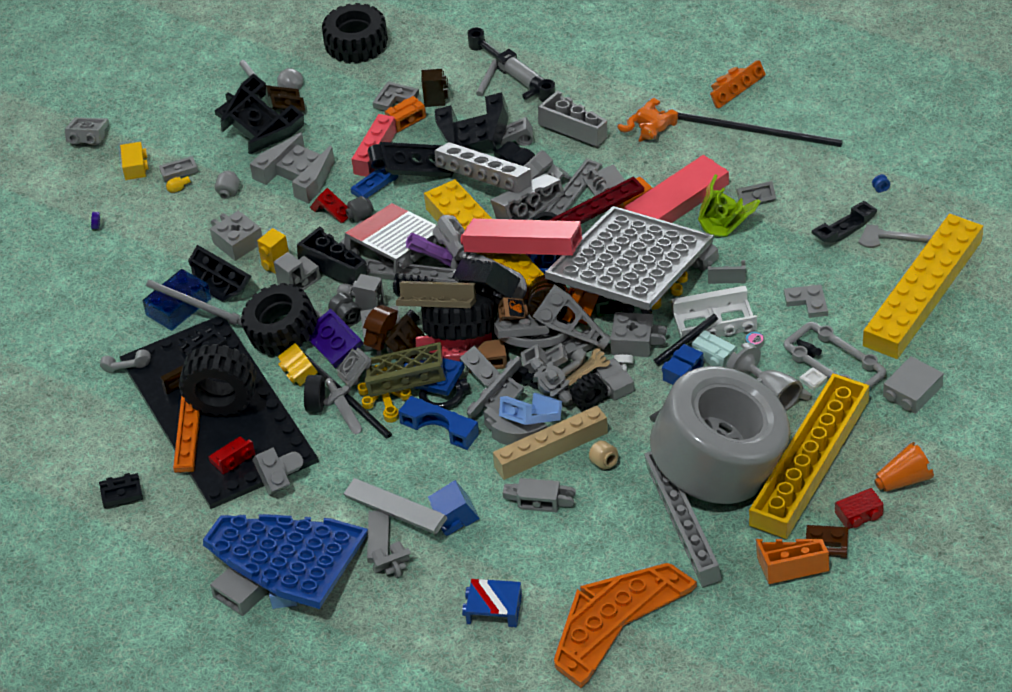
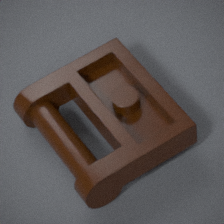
[806,525,848,559]

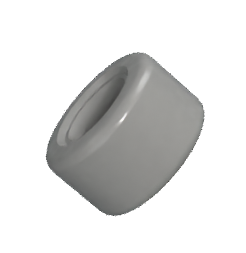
[650,366,790,504]

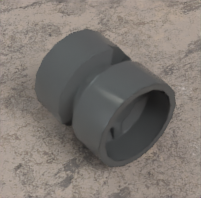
[328,293,362,327]

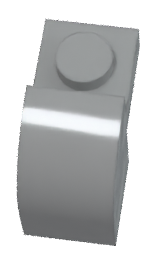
[521,343,568,374]

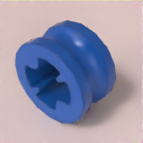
[872,174,890,193]

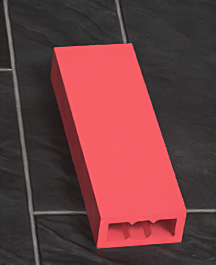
[624,155,729,223]
[460,218,582,256]

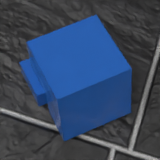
[428,480,480,536]

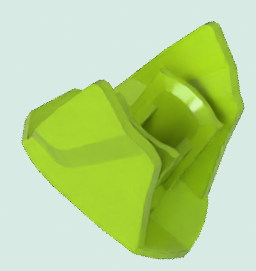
[698,174,761,237]

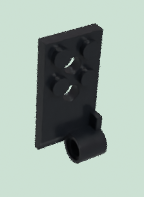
[367,142,454,178]

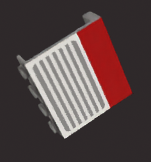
[344,203,440,274]

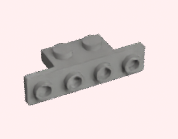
[467,356,524,419]

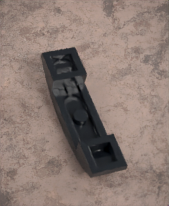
[811,201,877,243]

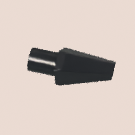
[796,339,822,358]

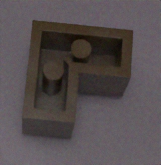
[421,69,448,107]

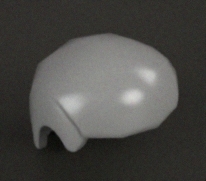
[277,68,303,89]

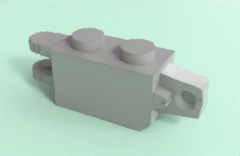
[503,478,576,512]

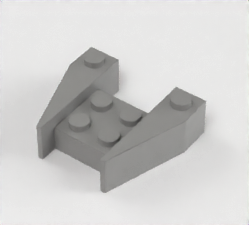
[250,133,335,203]

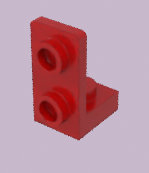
[310,188,348,223]

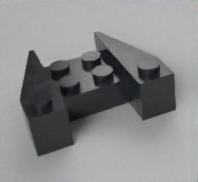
[221,73,304,154]
[435,92,509,153]

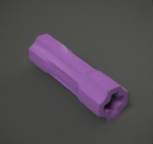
[405,233,460,267]

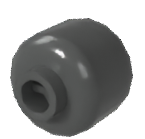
[345,196,374,223]

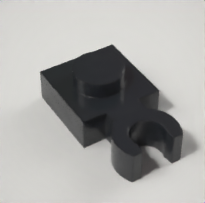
[511,366,538,389]

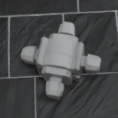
[531,358,572,405]

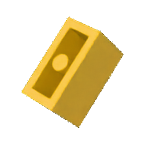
[120,142,149,180]
[257,228,289,274]

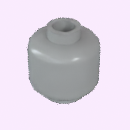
[215,171,240,198]

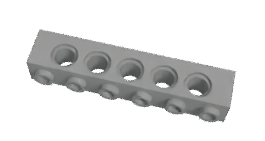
[435,142,532,193]

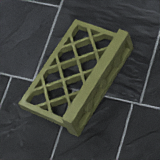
[365,342,446,397]

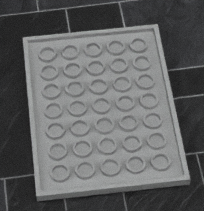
[545,206,714,310]

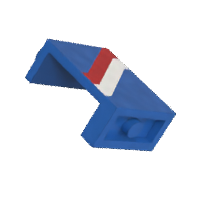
[462,579,522,627]

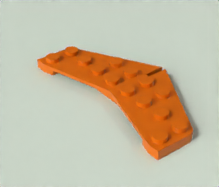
[554,563,697,688]

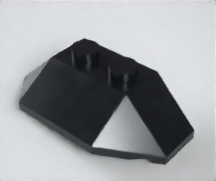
[188,245,252,302]

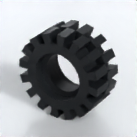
[570,373,608,410]

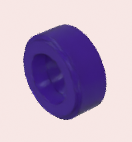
[91,211,100,230]

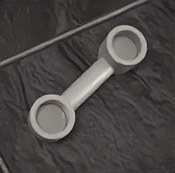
[562,348,586,376]
[100,350,151,373]

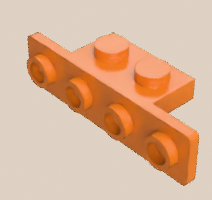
[710,60,766,108]

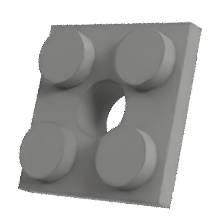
[337,348,372,387]

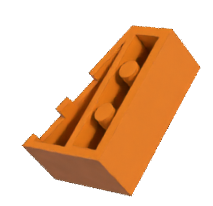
[756,539,829,584]

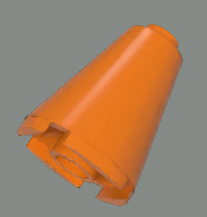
[874,442,934,492]

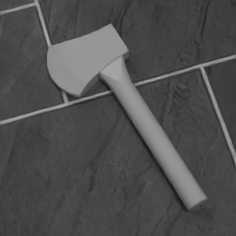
[859,224,932,248]

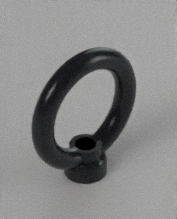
[419,378,470,410]

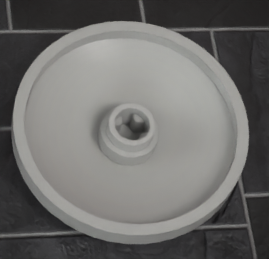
[494,307,571,348]

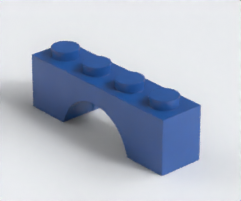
[398,396,479,450]

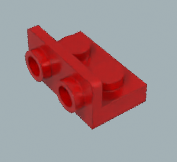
[208,436,255,475]

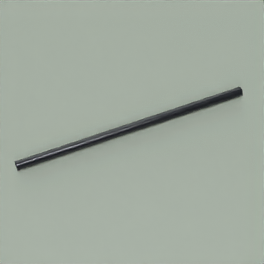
[678,112,843,147]
[303,352,392,439]

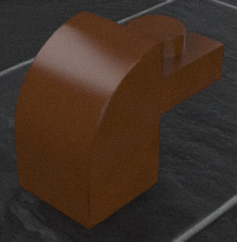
[363,305,398,351]

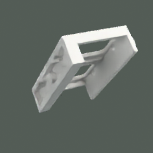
[671,286,757,343]

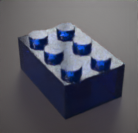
[142,269,211,331]

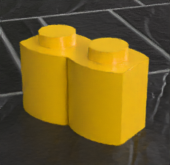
[278,343,318,386]

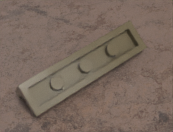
[396,281,476,308]

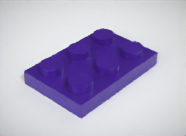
[308,309,363,368]

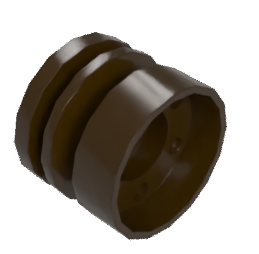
[528,275,568,321]

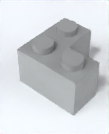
[274,252,321,290]

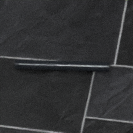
[653,314,718,366]

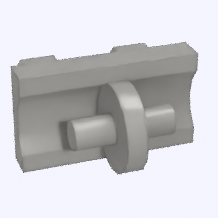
[372,541,411,578]

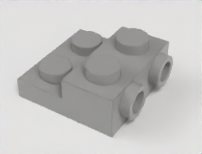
[65,117,109,145]

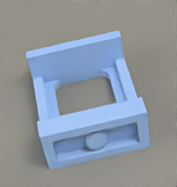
[499,393,562,425]

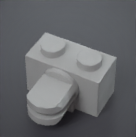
[252,447,303,495]

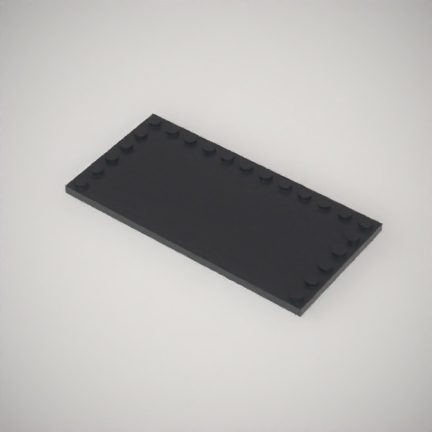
[119,316,319,510]

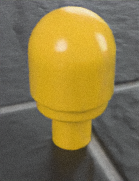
[166,176,191,193]

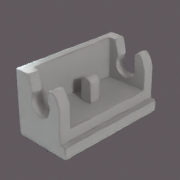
[707,260,746,284]

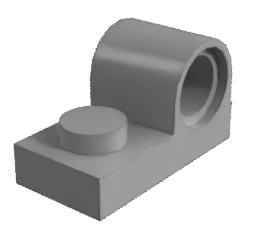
[501,117,533,146]

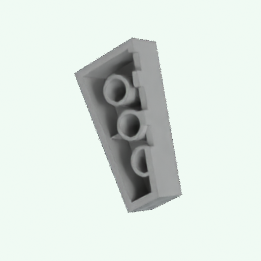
[538,90,607,146]
[490,173,564,220]

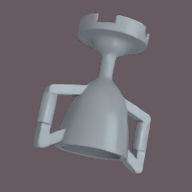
[726,343,812,411]

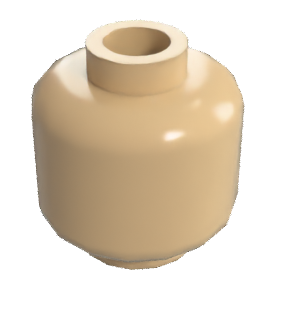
[589,440,618,470]

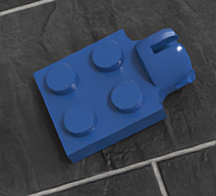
[404,358,465,396]

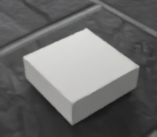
[799,367,827,391]

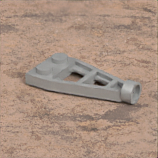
[533,284,611,350]

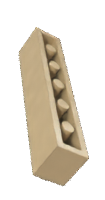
[493,406,608,480]

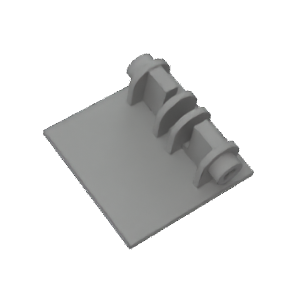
[582,164,625,196]

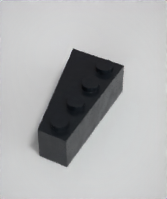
[297,226,367,285]
[452,258,521,300]

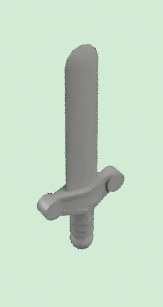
[324,378,362,434]

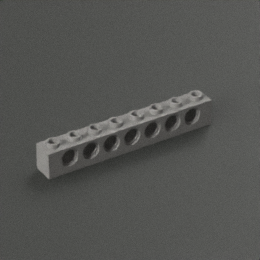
[644,451,721,587]

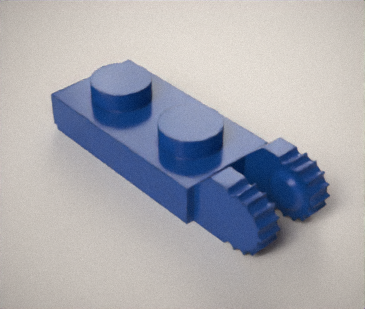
[351,168,398,198]

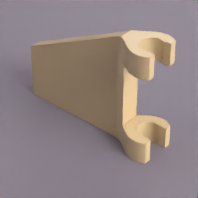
[565,348,610,387]

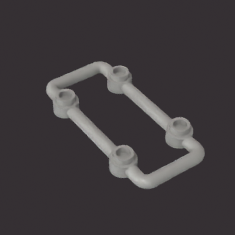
[783,322,886,389]

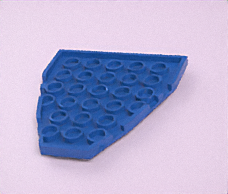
[203,514,368,609]

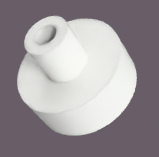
[614,355,633,371]

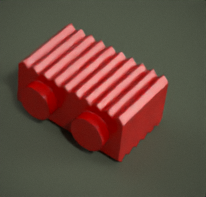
[835,488,884,529]

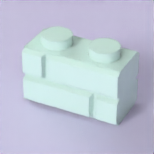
[692,330,737,367]

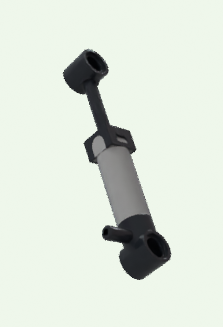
[467,27,555,102]

